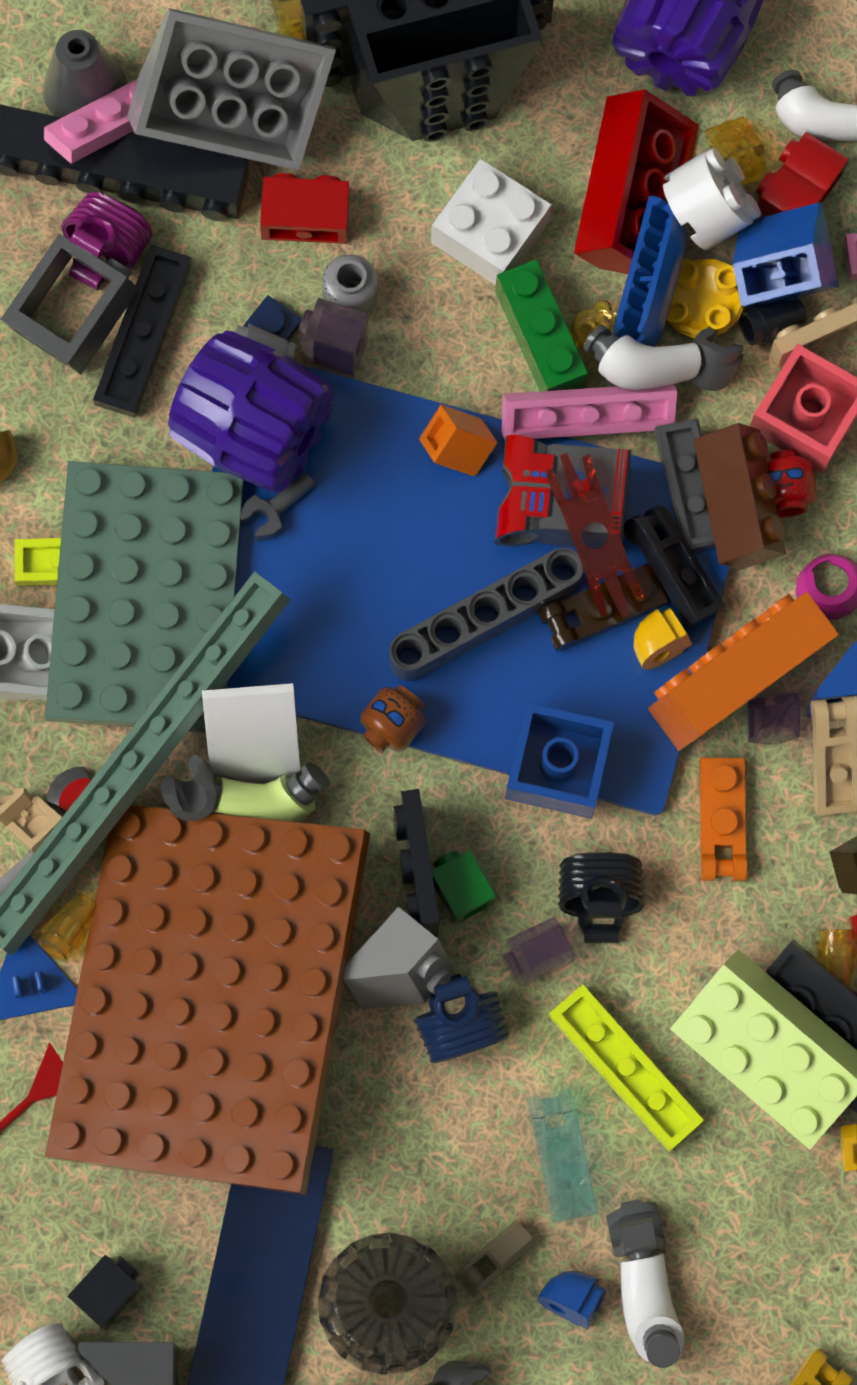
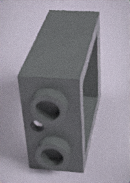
[0,234,139,375]

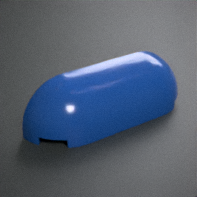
[612,196,687,347]

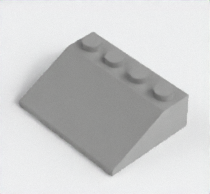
[127,8,336,170]

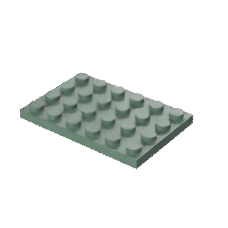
[45,461,243,732]

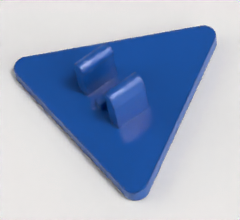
[0,935,77,1020]

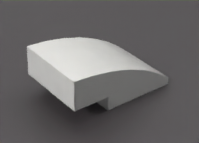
[202,683,301,783]

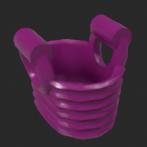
[61,192,153,290]

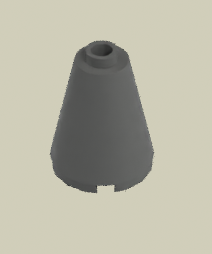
[43,30,127,117]

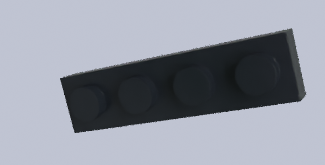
[93,244,192,418]

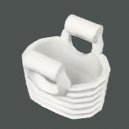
[1,1322,104,1385]

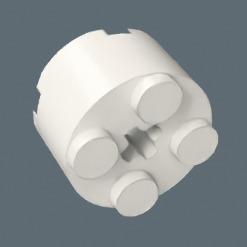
[663,148,761,250]

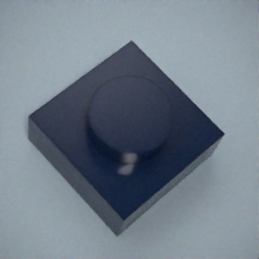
[243,295,302,341]

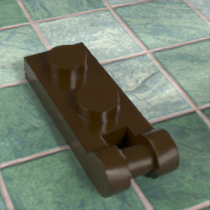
[538,563,668,652]

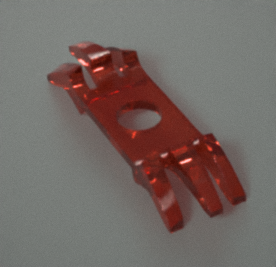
[545,453,646,617]

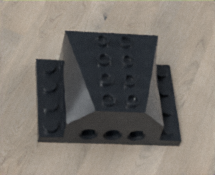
[300,0,554,142]

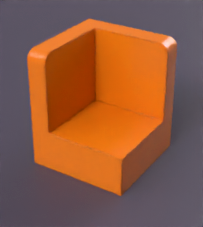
[419,404,498,476]

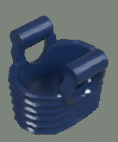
[414,973,509,1063]

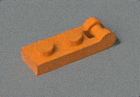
[699,757,747,881]

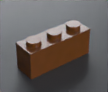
[694,423,786,570]

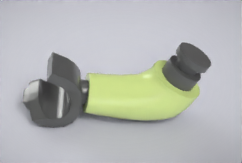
[160,754,330,823]

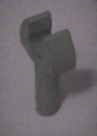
[240,472,315,541]

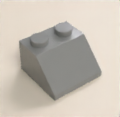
[343,907,454,1009]

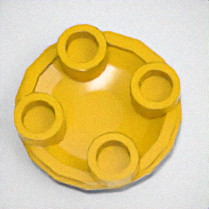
[667,258,744,339]

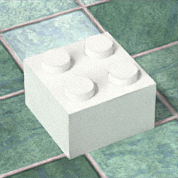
[431,159,552,285]

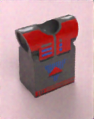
[494,434,631,552]

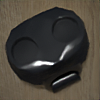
[558,852,647,943]

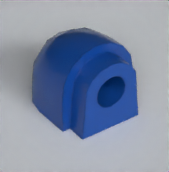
[537,1271,606,1330]

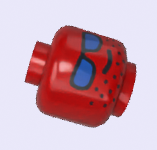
[767,450,817,518]

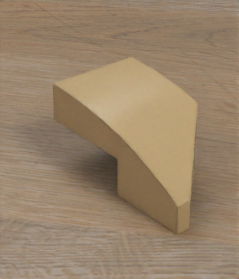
[0,787,62,854]

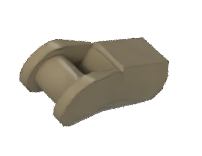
[454,1220,536,1297]

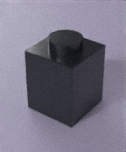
[67,1255,142,1330]

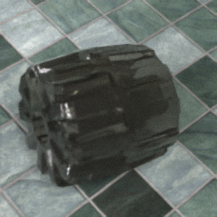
[318,1232,458,1375]

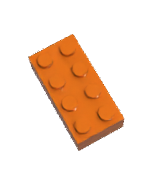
[647,592,839,752]

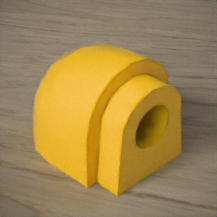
[633,608,692,670]

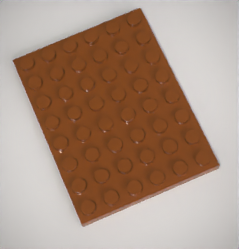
[45,805,370,1195]

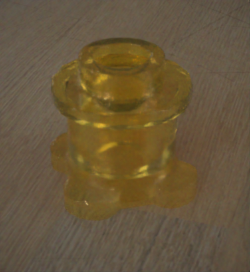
[571,300,617,350]

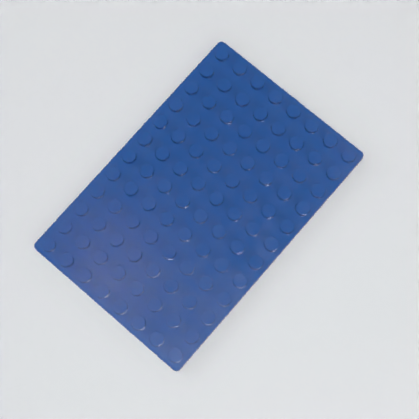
[212,365,729,816]

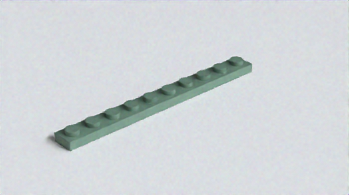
[0,571,291,955]

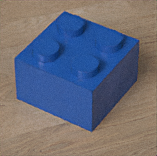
[505,702,614,819]

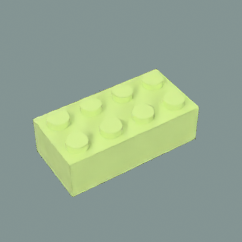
[670,949,857,1150]

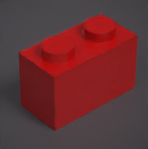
[260,173,349,244]

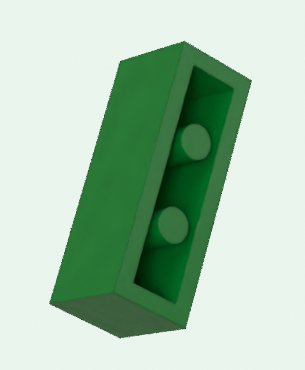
[495,259,588,391]

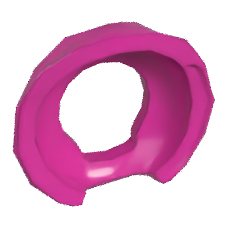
[795,553,857,620]

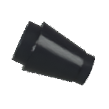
[739,298,807,346]

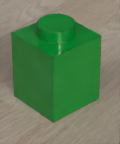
[432,850,496,925]

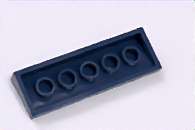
[187,1145,334,1385]

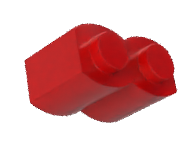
[756,132,849,216]

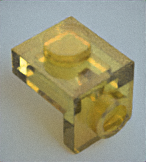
[705,116,767,186]

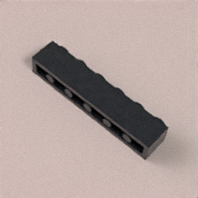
[0,104,249,221]

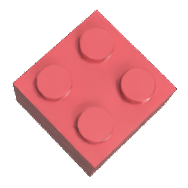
[750,343,857,474]

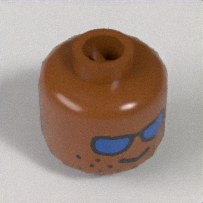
[360,685,426,753]

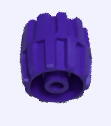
[613,0,764,97]
[168,331,334,492]

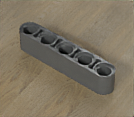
[389,547,584,681]

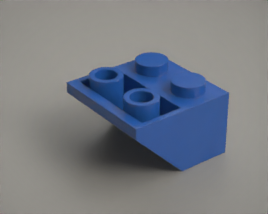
[733,202,839,307]

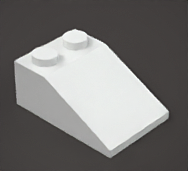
[0,604,55,700]

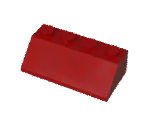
[574,89,699,274]

